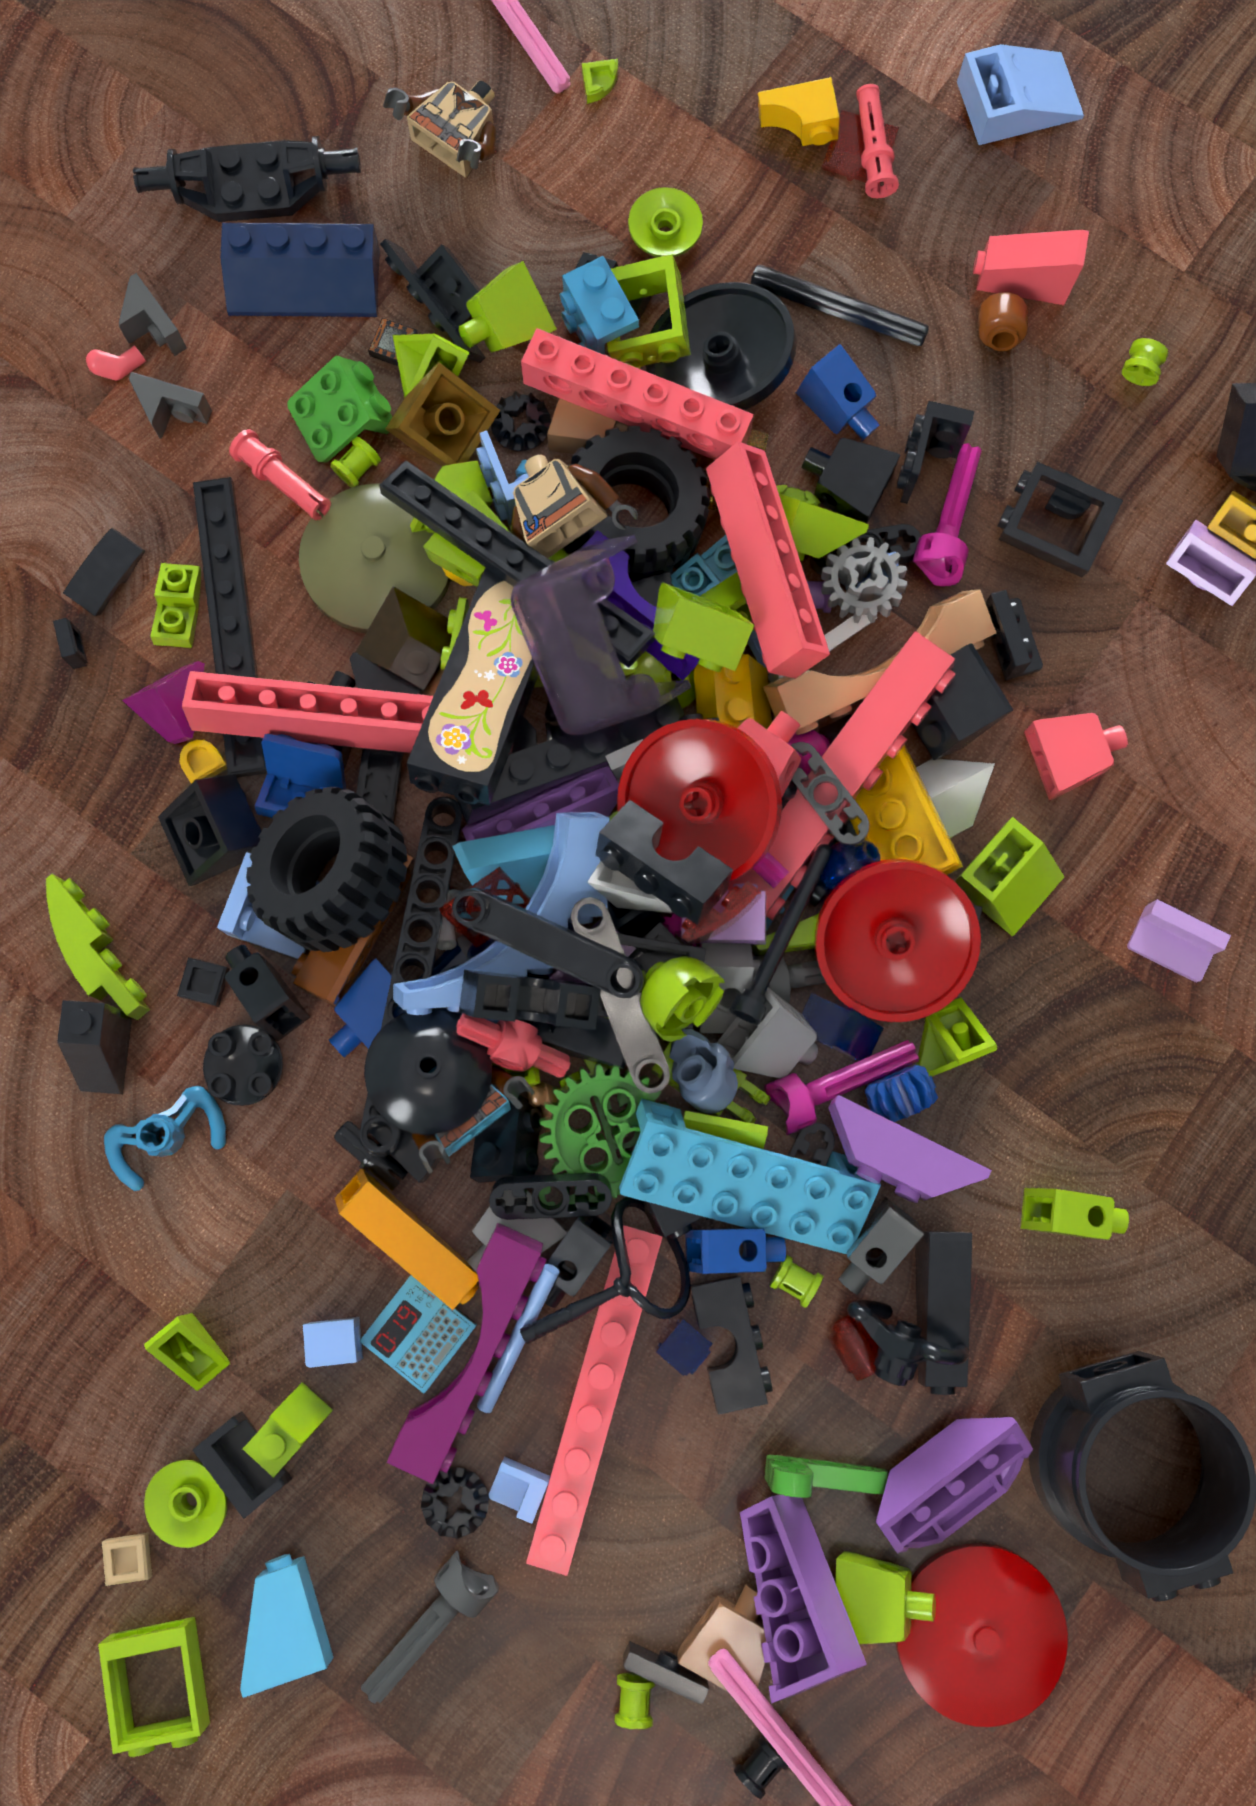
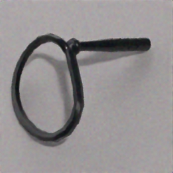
[520,1197,691,1344]

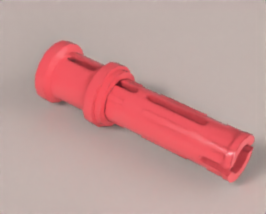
[856,84,899,199]
[229,429,331,521]

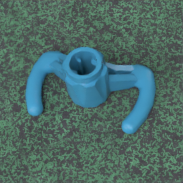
[104,1086,226,1191]

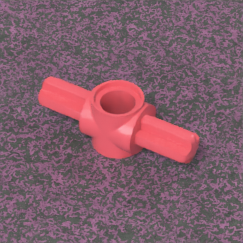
[456,1014,571,1078]

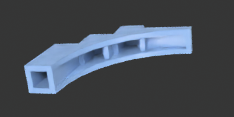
[393,812,610,1023]

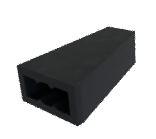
[915,1231,972,1395]

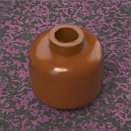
[978,292,1028,351]

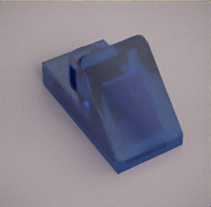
[801,993,884,1061]

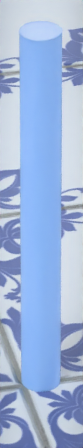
[477,1264,559,1413]

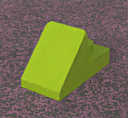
[243,1382,333,1478]

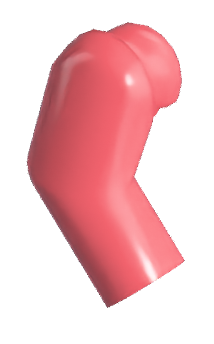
[86,346,146,381]

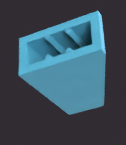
[452,825,555,907]
[240,1554,334,1698]

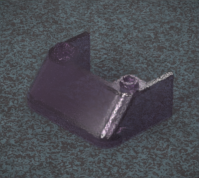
[511,534,691,735]

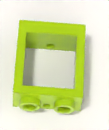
[607,254,691,369]
[98,1617,210,1757]

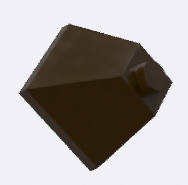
[355,586,452,693]

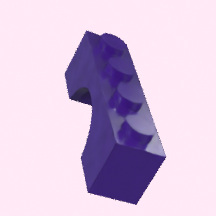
[565,530,700,681]

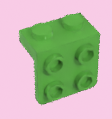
[287,356,392,463]

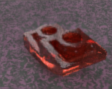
[681,881,762,946]

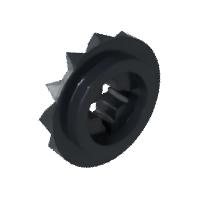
[491,391,551,451]
[421,1467,489,1539]

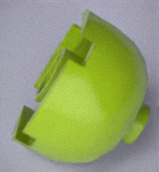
[640,956,725,1042]

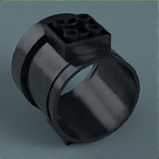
[1029,1351,1256,1602]

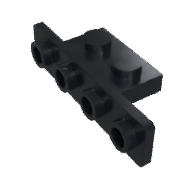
[380,238,486,363]

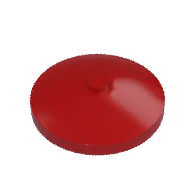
[617,719,782,881]
[814,859,981,1022]
[895,1543,1068,1727]

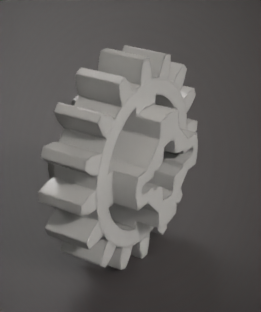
[821,537,907,623]

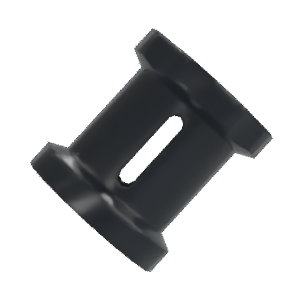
[733,1735,789,1799]

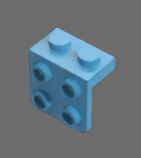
[559,256,639,355]

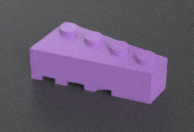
[740,1495,867,1704]

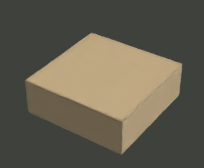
[102,1533,152,1586]

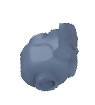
[669,1029,738,1115]

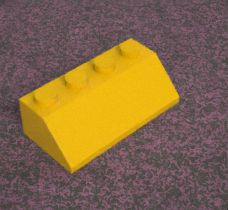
[693,654,772,729]

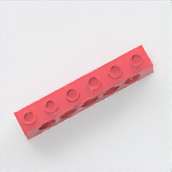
[521,328,754,460]

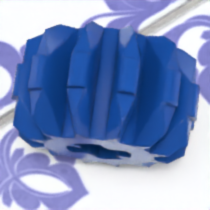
[864,1065,938,1122]

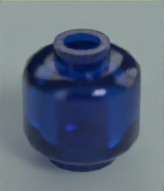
[821,835,880,890]

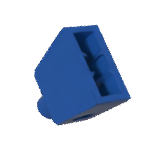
[795,344,880,441]
[329,958,406,1058]
[685,1228,786,1274]

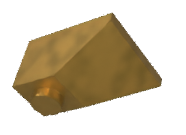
[385,363,500,466]

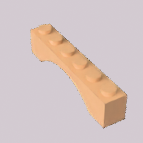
[763,589,996,735]

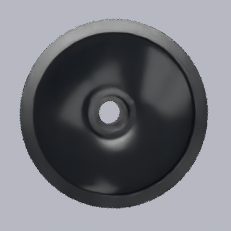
[364,1008,492,1135]

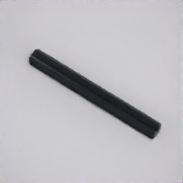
[751,264,929,346]

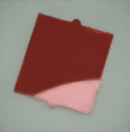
[822,110,899,183]

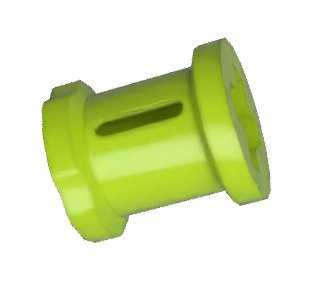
[330,436,381,488]
[769,1255,824,1308]
[614,1673,655,1729]

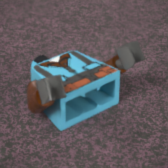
[412,1059,535,1173]

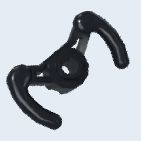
[847,1300,969,1386]

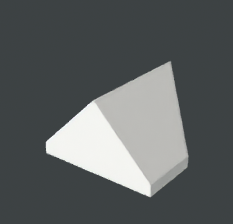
[916,759,995,838]
[588,861,672,913]

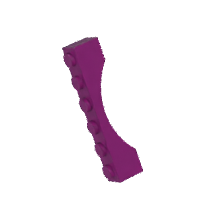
[386,1223,546,1484]

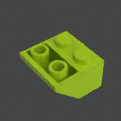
[955,817,1064,937]

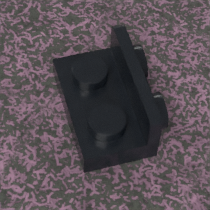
[986,589,1043,680]

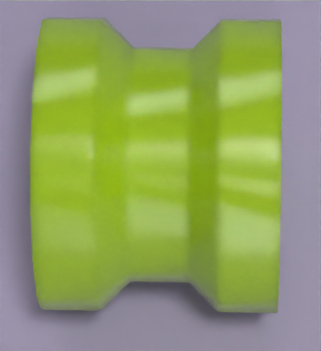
[1122,338,1168,386]

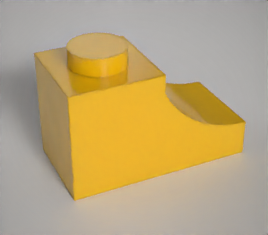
[758,77,839,146]

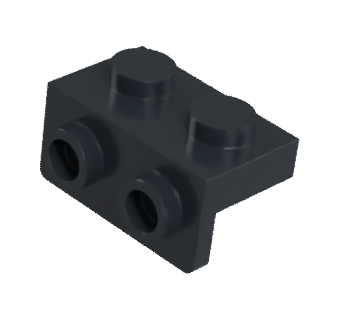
[470,1095,542,1183]

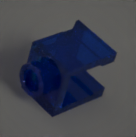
[655,1316,713,1376]

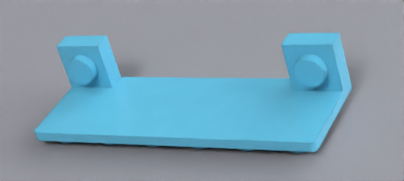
[619,1098,881,1254]

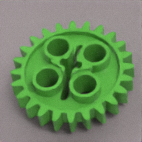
[539,1063,669,1198]

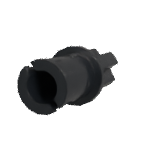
[334,1121,409,1191]

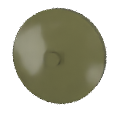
[299,483,451,634]

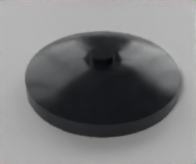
[646,282,797,410]

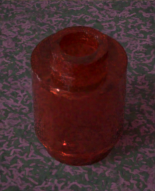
[828,1315,879,1381]

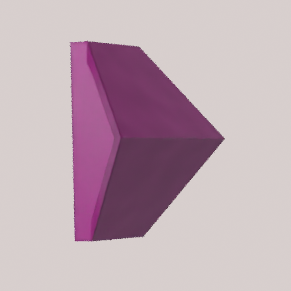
[122,661,205,744]

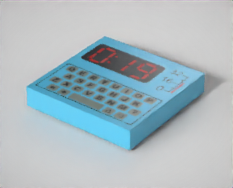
[359,1275,477,1394]

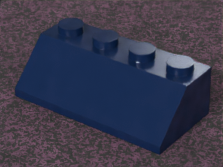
[220,223,380,317]

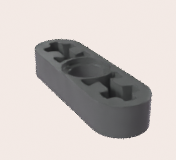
[790,742,869,846]

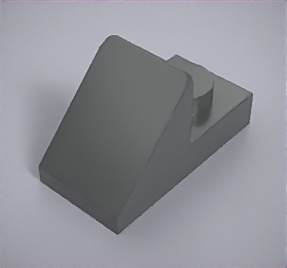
[119,273,187,356]
[129,372,212,439]

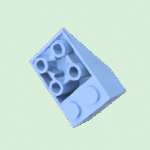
[957,44,1084,145]

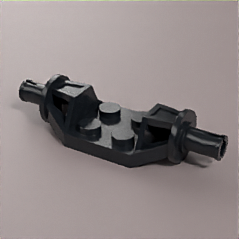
[133,136,361,222]

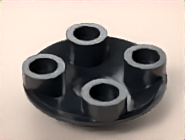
[203,1024,283,1106]

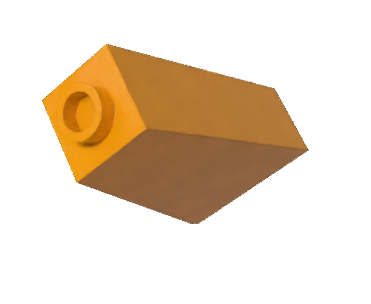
[335,1169,479,1310]

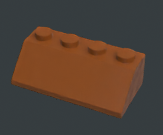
[291,854,415,1006]

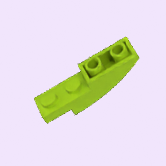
[46,874,150,1020]

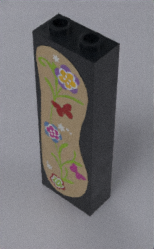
[407,567,559,806]

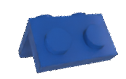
[255,734,346,818]

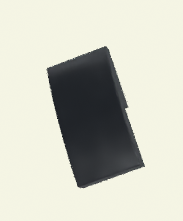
[63,528,145,616]

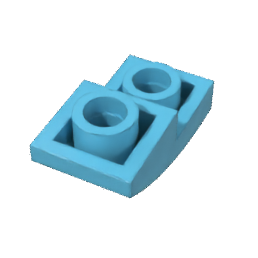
[670,535,737,596]

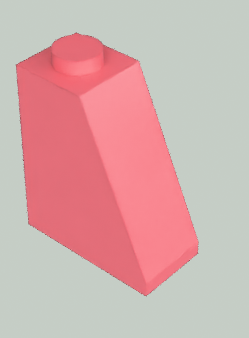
[973,230,1089,305]

